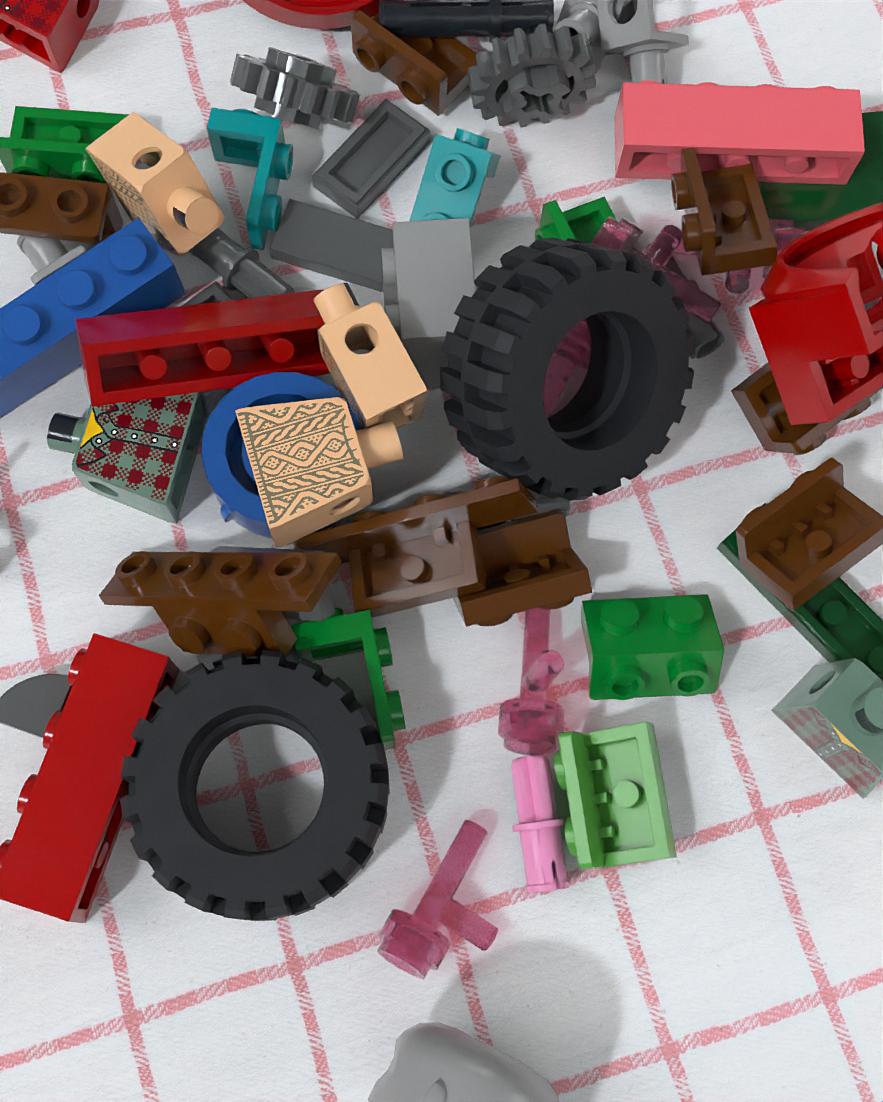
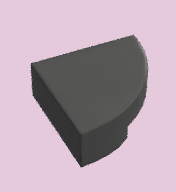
[0,674,72,739]

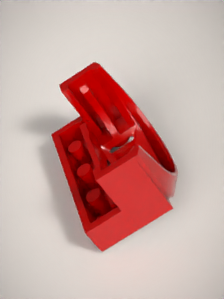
[749,202,883,425]

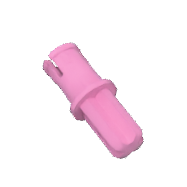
[511,755,570,893]

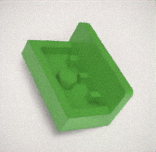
[554,721,677,870]

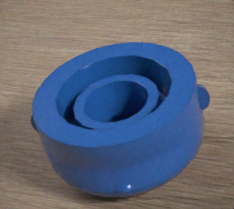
[201,372,361,539]

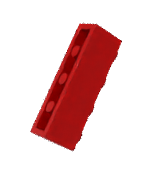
[75,289,331,407]
[0,633,180,923]

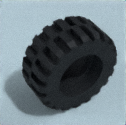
[440,237,695,501]
[120,650,390,921]

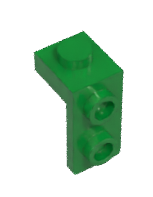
[291,608,406,750]

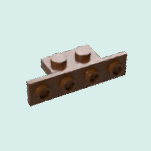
[271,477,539,618]
[99,551,342,657]

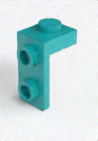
[207,108,293,250]
[409,128,501,226]

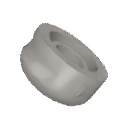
[367,1022,560,1102]

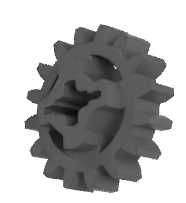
[468,24,597,128]
[230,47,360,129]

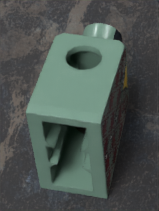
[47,393,207,524]
[771,658,883,798]

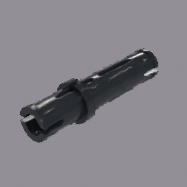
[379,0,554,42]

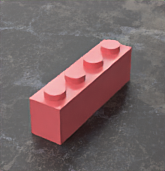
[614,80,865,185]

